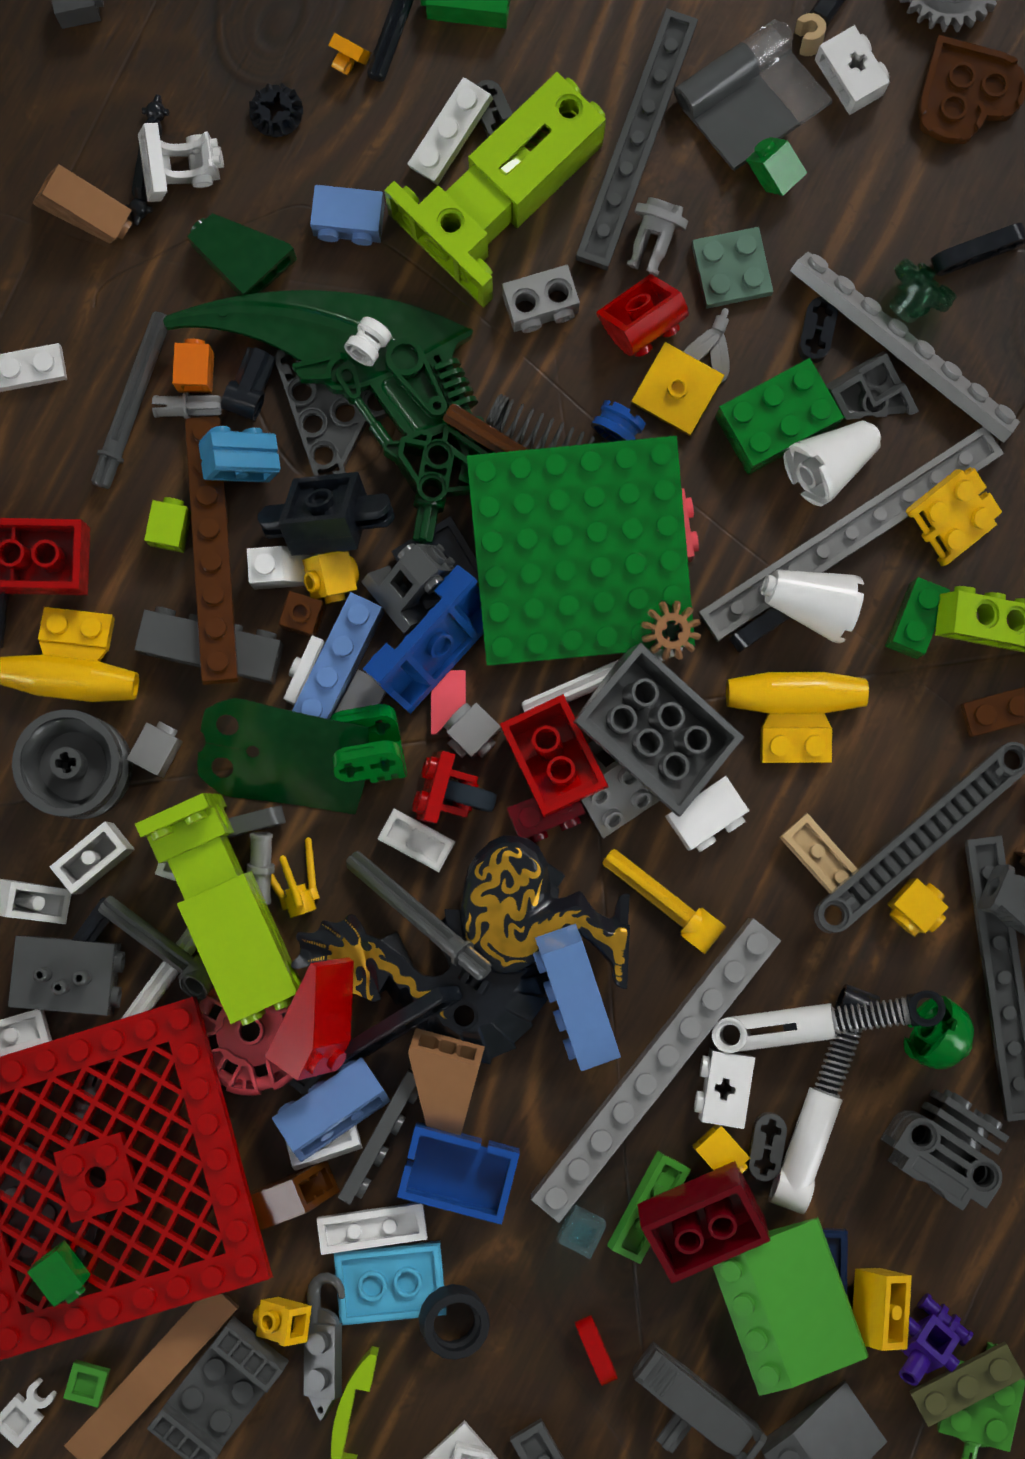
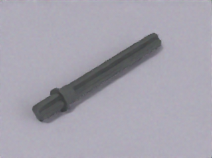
[91,311,168,489]
[346,851,491,980]

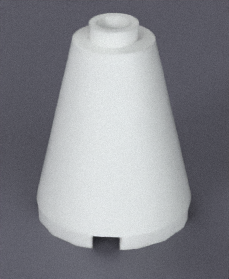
[783,421,881,507]
[761,570,864,643]

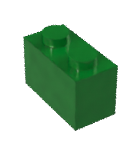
[885,577,950,659]

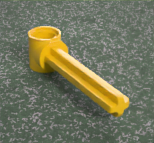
[602,849,726,954]

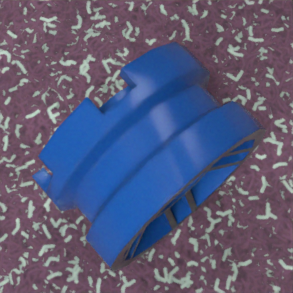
[591,400,646,442]

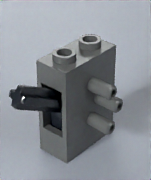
[8,897,125,1016]

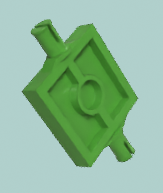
[937,1342,1025,1459]

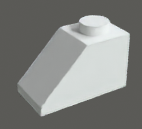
[247,546,321,590]
[0,879,71,924]

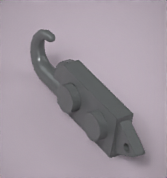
[304,1272,345,1421]

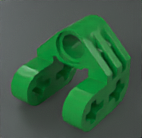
[330,704,407,783]

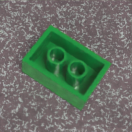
[715,358,844,475]

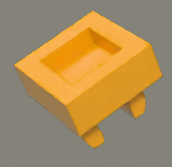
[329,33,372,75]

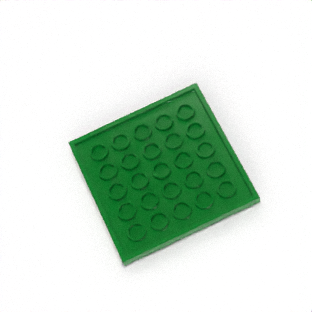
[467,436,695,666]

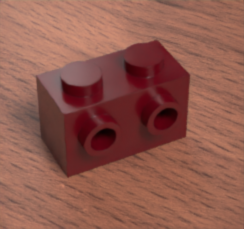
[507,797,586,843]

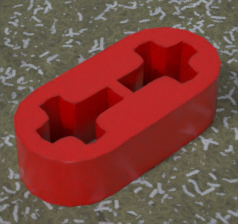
[575,1315,618,1386]

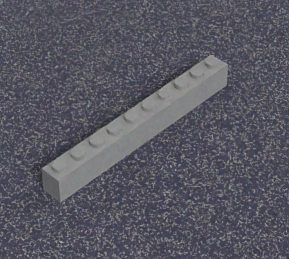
[531,918,781,1223]

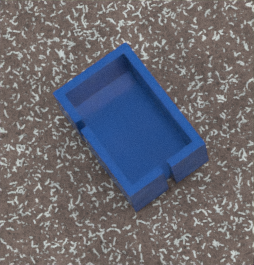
[397,1121,520,1225]

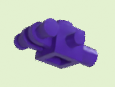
[899,1293,973,1386]

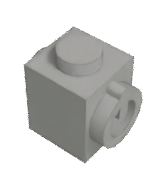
[443,703,501,759]

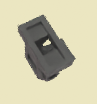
[361,543,455,634]

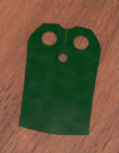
[197,698,369,815]

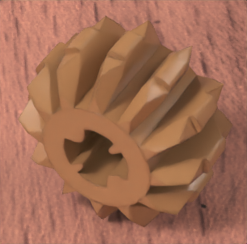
[641,601,701,660]

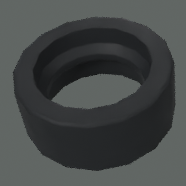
[418,1284,490,1360]

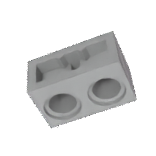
[502,264,580,333]

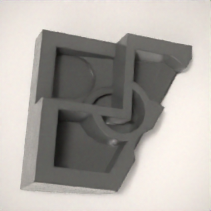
[826,351,919,420]

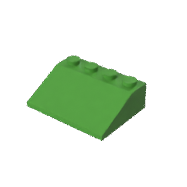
[713,1217,869,1396]

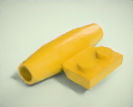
[0,607,139,702]
[726,672,869,763]

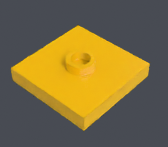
[631,342,725,436]

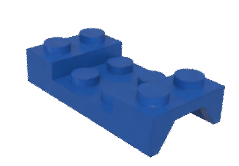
[363,565,484,714]

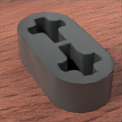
[476,80,513,138]
[227,806,286,838]
[747,1112,787,1181]

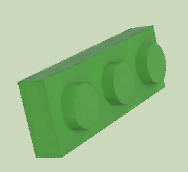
[607,1151,691,1264]

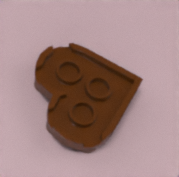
[918,35,1025,144]

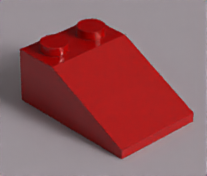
[500,694,609,817]
[265,957,354,1081]

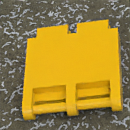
[906,467,1002,566]

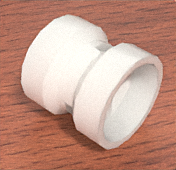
[344,317,392,366]

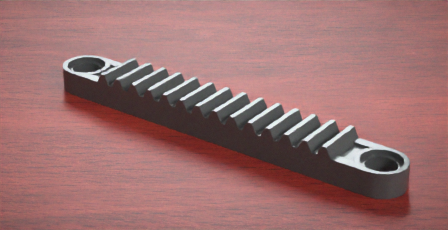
[814,742,1025,934]

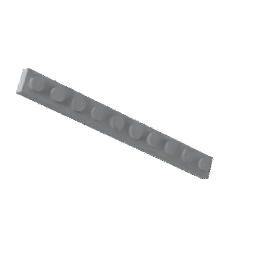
[698,427,1004,642]

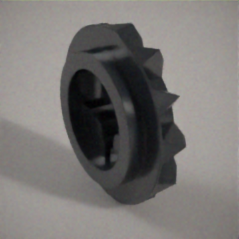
[249,83,303,137]

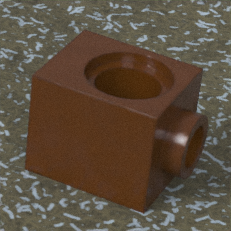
[279,591,327,638]

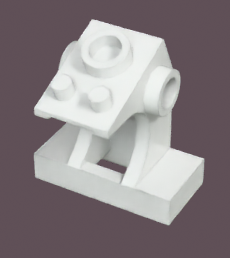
[138,123,224,202]

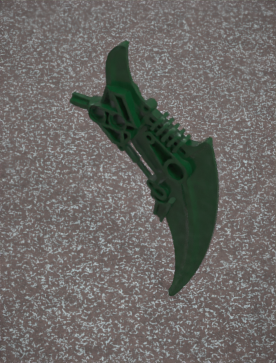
[163,290,494,544]

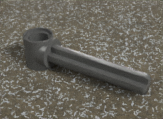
[98,896,214,1000]

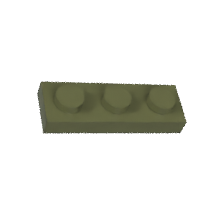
[909,1341,1025,1427]

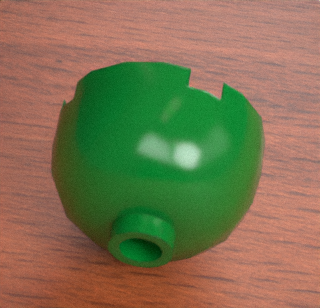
[903,996,974,1069]

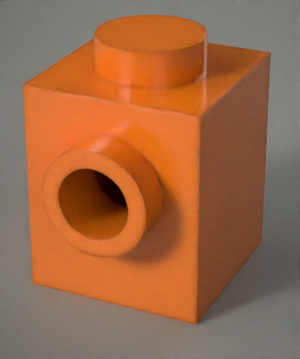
[172,339,214,394]

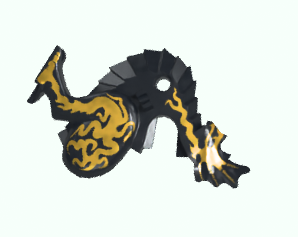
[291,835,630,1064]

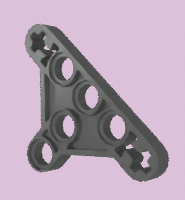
[275,349,388,476]

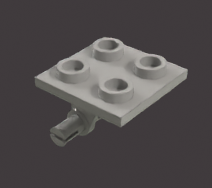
[581,741,660,838]

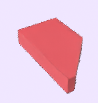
[431,670,466,735]

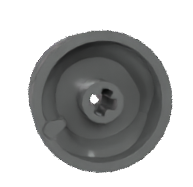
[12,709,133,819]

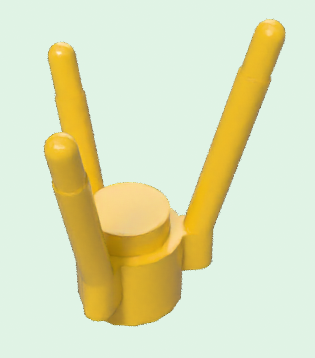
[271,837,320,918]

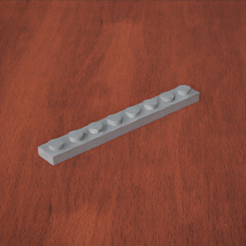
[790,252,1020,443]

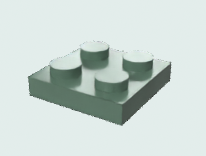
[691,227,773,309]

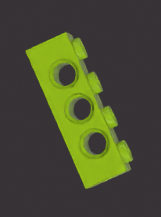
[935,586,1025,653]

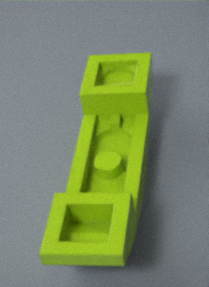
[331,1346,379,1459]

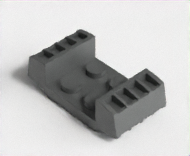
[147,1316,289,1459]

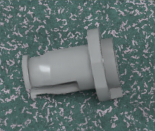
[626,197,688,276]

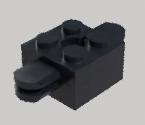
[258,472,395,556]

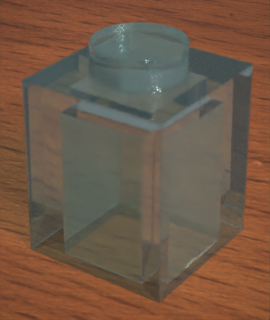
[557,1204,606,1259]

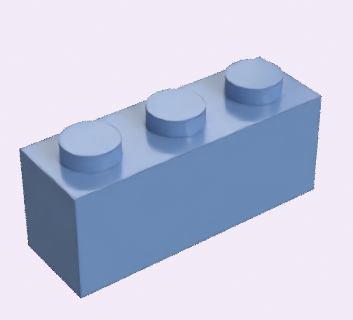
[272,1057,391,1162]

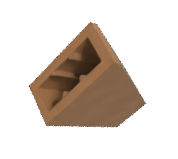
[32,164,132,244]
[408,1028,485,1136]

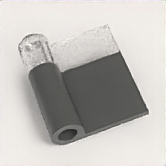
[674,19,833,171]

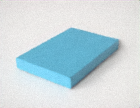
[334,1241,447,1326]

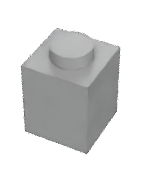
[127,721,183,778]

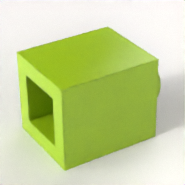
[144,497,191,553]

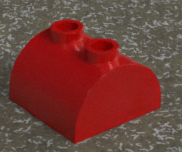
[596,274,689,357]

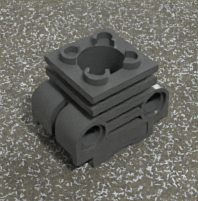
[880,1089,1009,1211]

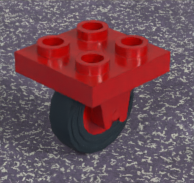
[412,751,497,823]

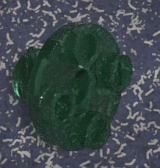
[890,258,957,323]

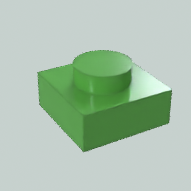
[63,1359,110,1408]

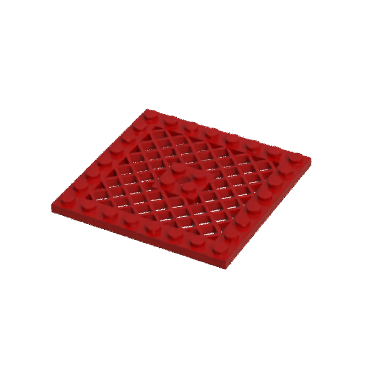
[0,996,273,1360]

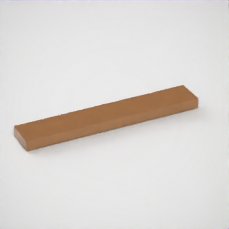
[64,1293,239,1459]

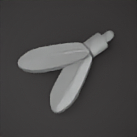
[683,308,730,383]

